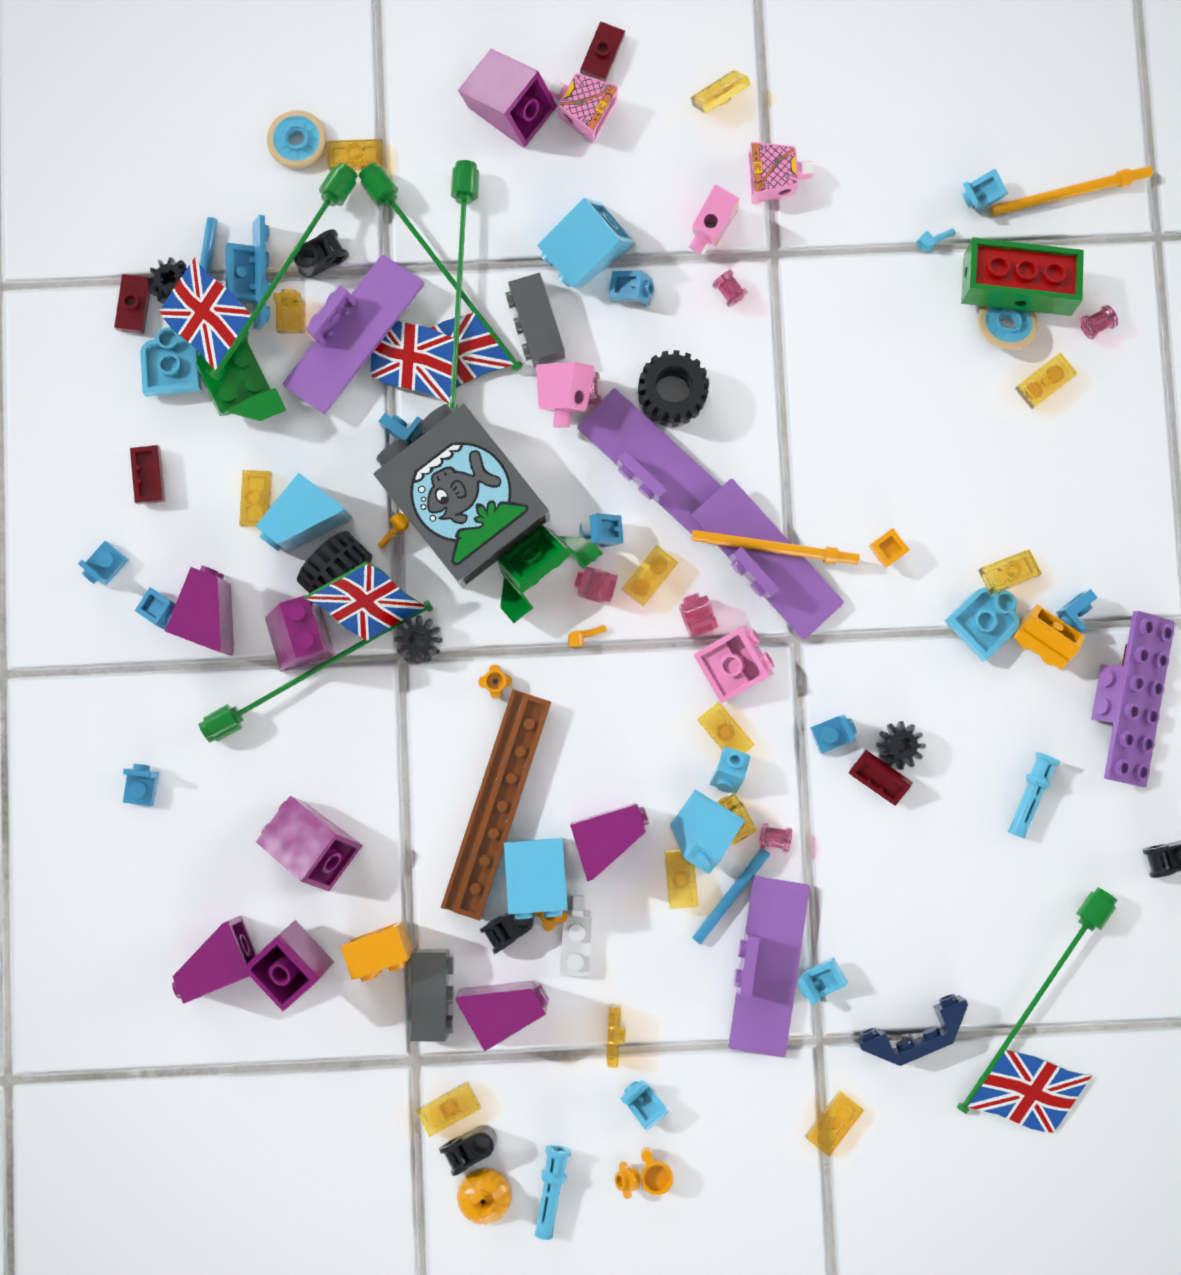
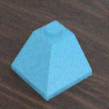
[670,789,744,874]

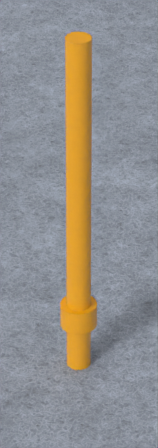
[990,166,1153,217]
[691,530,860,565]

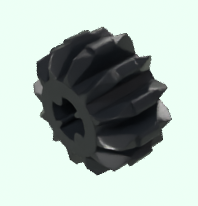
[146,257,187,304]
[394,616,443,664]
[876,721,926,770]

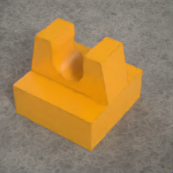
[869,528,910,568]

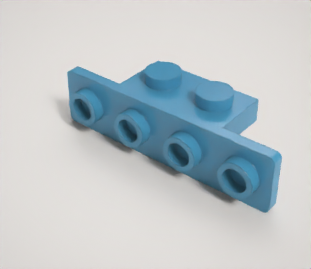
[225,214,270,330]

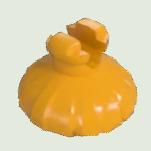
[457,1168,512,1225]

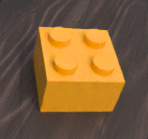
[340,921,413,982]

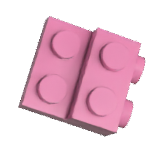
[693,625,775,704]

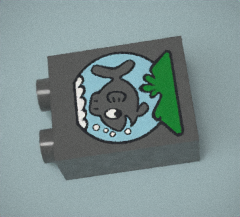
[373,404,550,588]

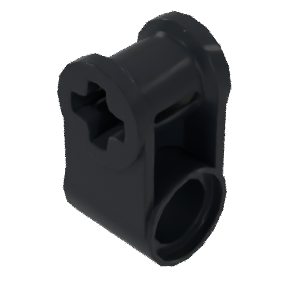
[294,229,350,277]
[1142,840,1181,878]
[479,912,535,954]
[439,1125,497,1176]

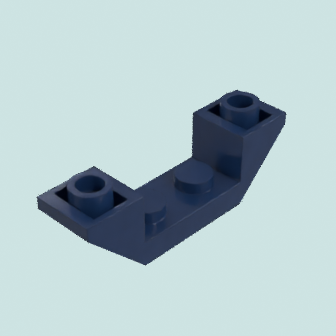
[854,994,968,1066]

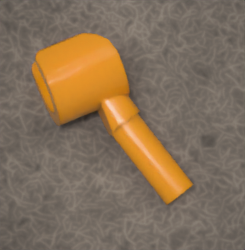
[377,513,409,549]
[568,625,606,647]

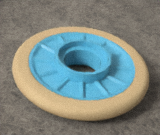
[267,110,327,169]
[978,306,1038,350]

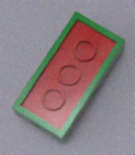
[961,237,1084,316]

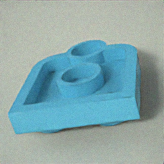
[140,327,201,397]
[944,587,1020,662]

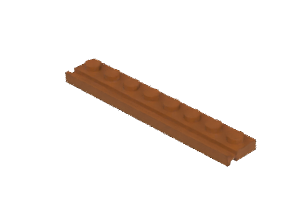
[440,689,552,921]

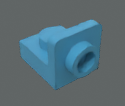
[608,270,654,306]
[378,413,425,446]
[589,513,624,547]
[78,540,129,585]
[134,587,176,630]
[1056,589,1098,633]
[809,714,857,754]
[123,763,159,806]

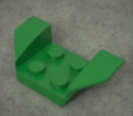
[196,331,286,421]
[498,525,603,624]

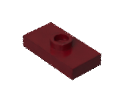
[580,21,626,82]
[114,274,151,334]
[130,445,165,505]
[848,749,913,806]

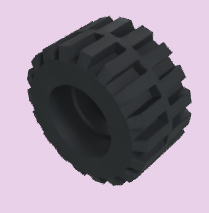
[637,350,709,427]
[296,531,373,593]

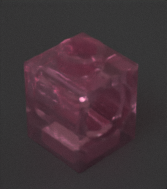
[574,566,618,606]
[678,593,718,639]

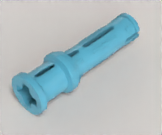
[1007,752,1061,839]
[534,1145,572,1240]

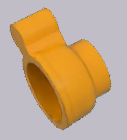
[640,1147,673,1196]

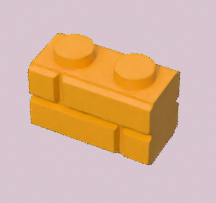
[1013,604,1085,670]

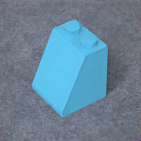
[537,198,636,288]
[255,473,352,552]
[504,838,568,919]

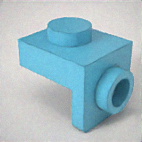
[962,168,1009,211]
[709,747,751,794]
[798,957,848,1005]
[620,1080,669,1131]

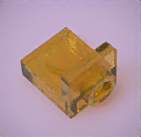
[273,289,306,334]
[717,794,757,845]

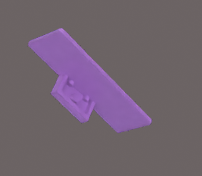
[283,255,425,414]
[577,388,722,534]
[691,478,844,639]
[1091,611,1175,787]
[728,876,810,1057]

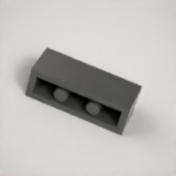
[505,272,565,368]
[410,949,454,1042]

